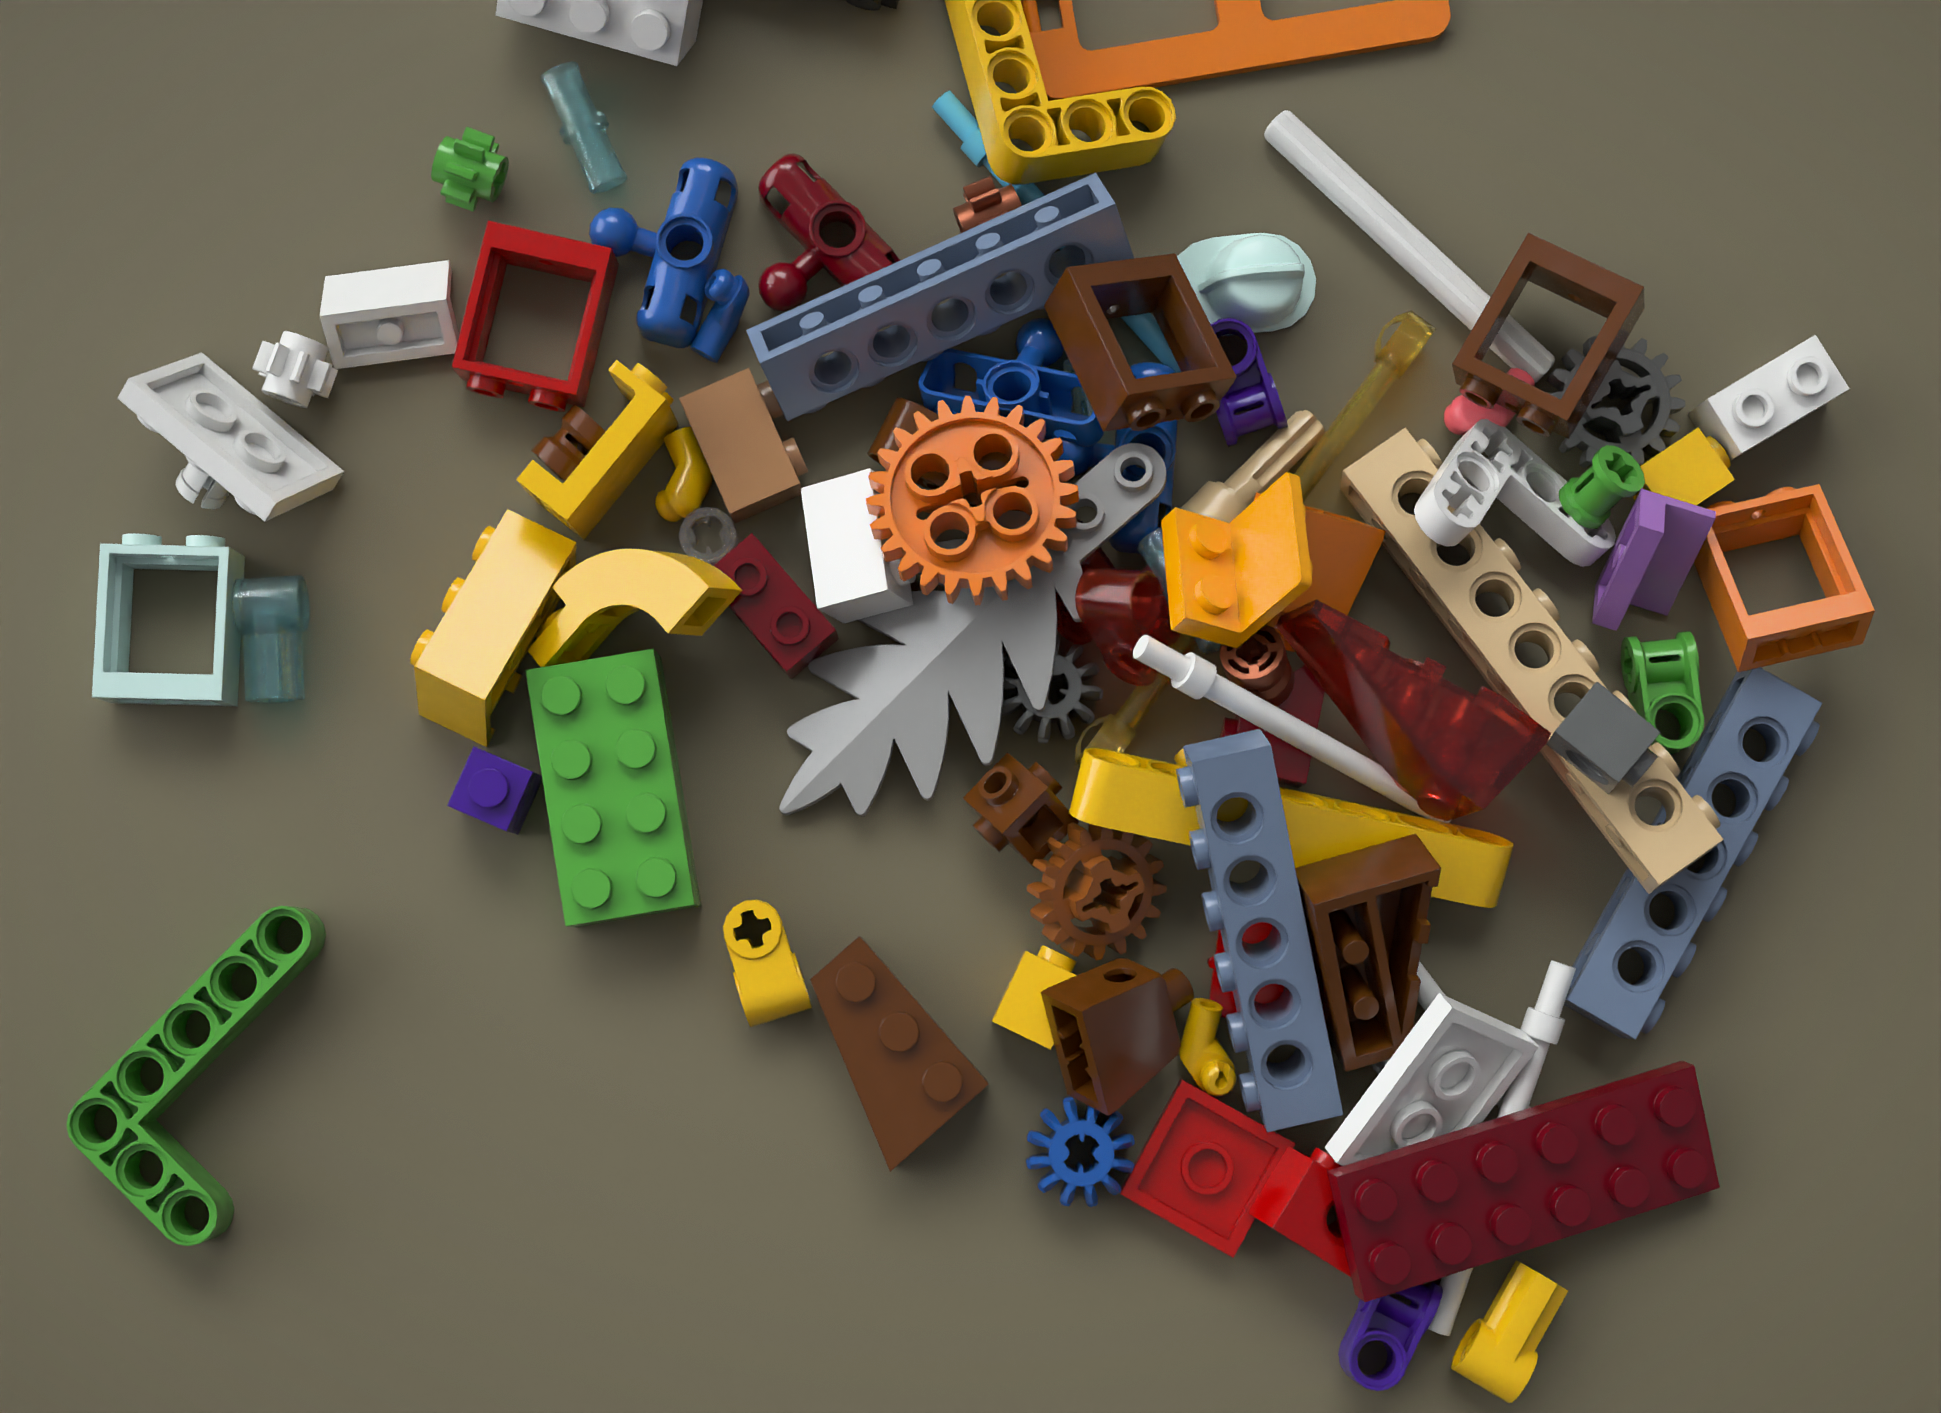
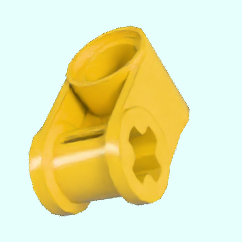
[723,899,812,1028]

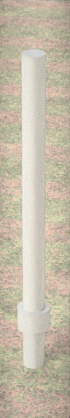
[1133,635,1455,823]
[1428,960,1576,1336]

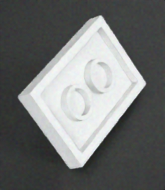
[118,352,344,522]
[1324,993,1539,1166]

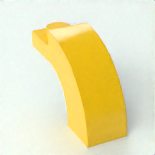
[527,549,742,667]

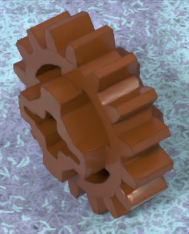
[1027,822,1167,960]

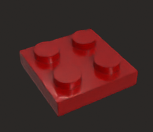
[1119,1079,1296,1258]

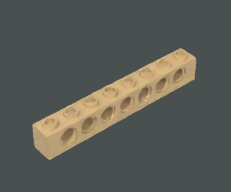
[1340,427,1724,894]

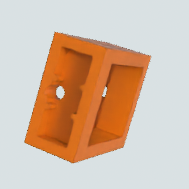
[1694,484,1875,672]

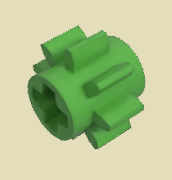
[431,127,509,211]

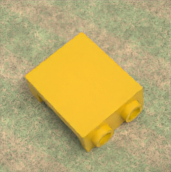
[516,360,679,540]

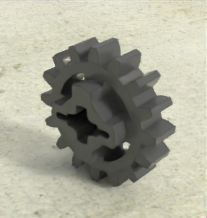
[1547,336,1685,468]

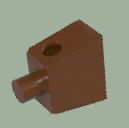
[1041,958,1194,1116]

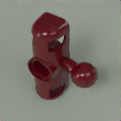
[758,153,900,311]

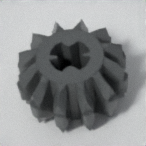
[1002,635,1103,744]

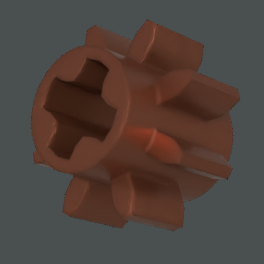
[953,176,1022,233]

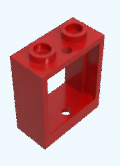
[452,220,619,412]

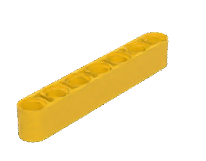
[1069,748,1514,908]

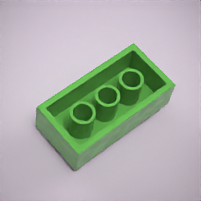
[525,649,701,927]

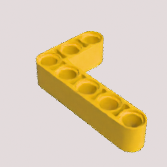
[944,0,1176,185]

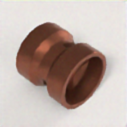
[1219,625,1295,707]

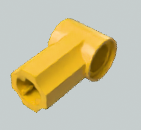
[1451,1260,1568,1403]

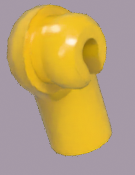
[655,427,712,522]
[1179,998,1236,1096]

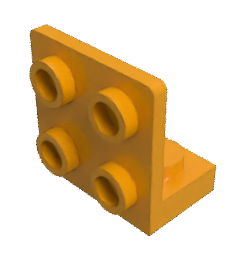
[1161,472,1313,648]

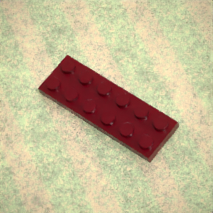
[1327,1061,1720,1302]

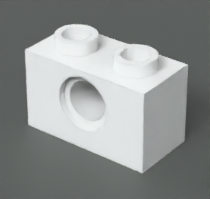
[1688,335,1850,461]

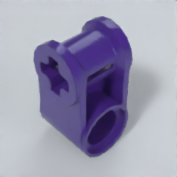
[1211,318,1288,447]
[1338,1282,1443,1391]

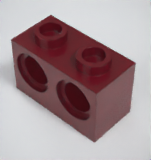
[713,533,839,679]

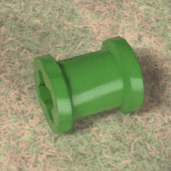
[1559,445,1645,529]

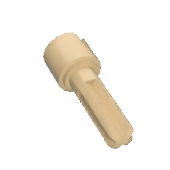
[1180,410,1325,523]

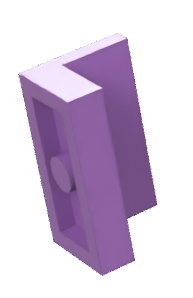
[1592,488,1716,631]

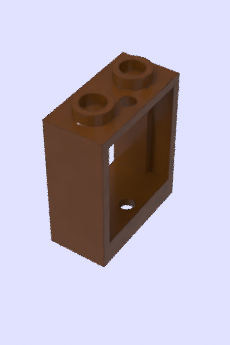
[1452,232,1645,439]
[1044,253,1237,432]

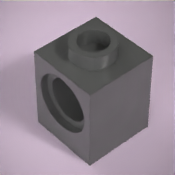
[1546,682,1661,794]

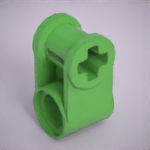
[1621,631,1704,755]

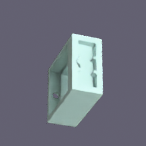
[92,533,245,706]

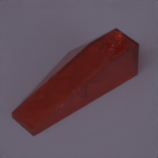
[1276,600,1551,822]

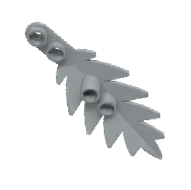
[779,443,1167,817]

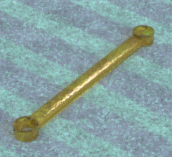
[1074,310,1437,768]

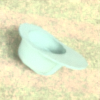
[1177,233,1316,336]

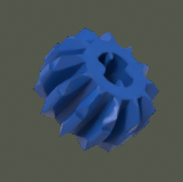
[1026,1096,1135,1207]

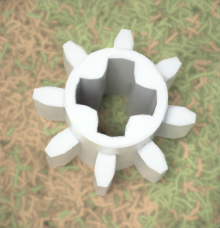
[252,331,338,408]

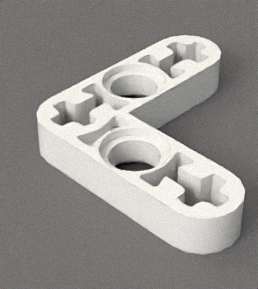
[1414,419,1616,567]

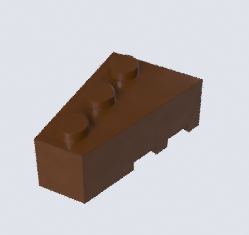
[810,936,989,1172]

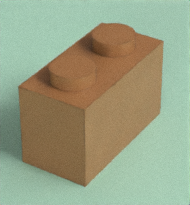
[679,368,808,524]

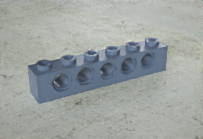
[746,173,1134,421]
[1564,667,1822,1039]
[1176,729,1343,1132]

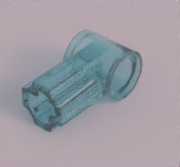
[232,575,310,703]

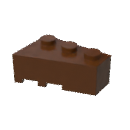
[1295,833,1441,1072]

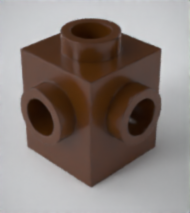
[963,752,1079,868]

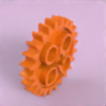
[866,396,1079,605]

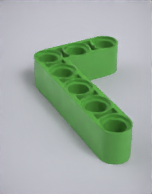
[66,906,326,1246]

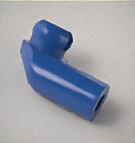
[690,269,750,363]

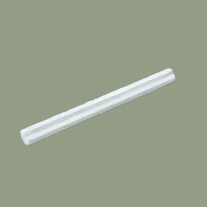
[1264,110,1555,383]

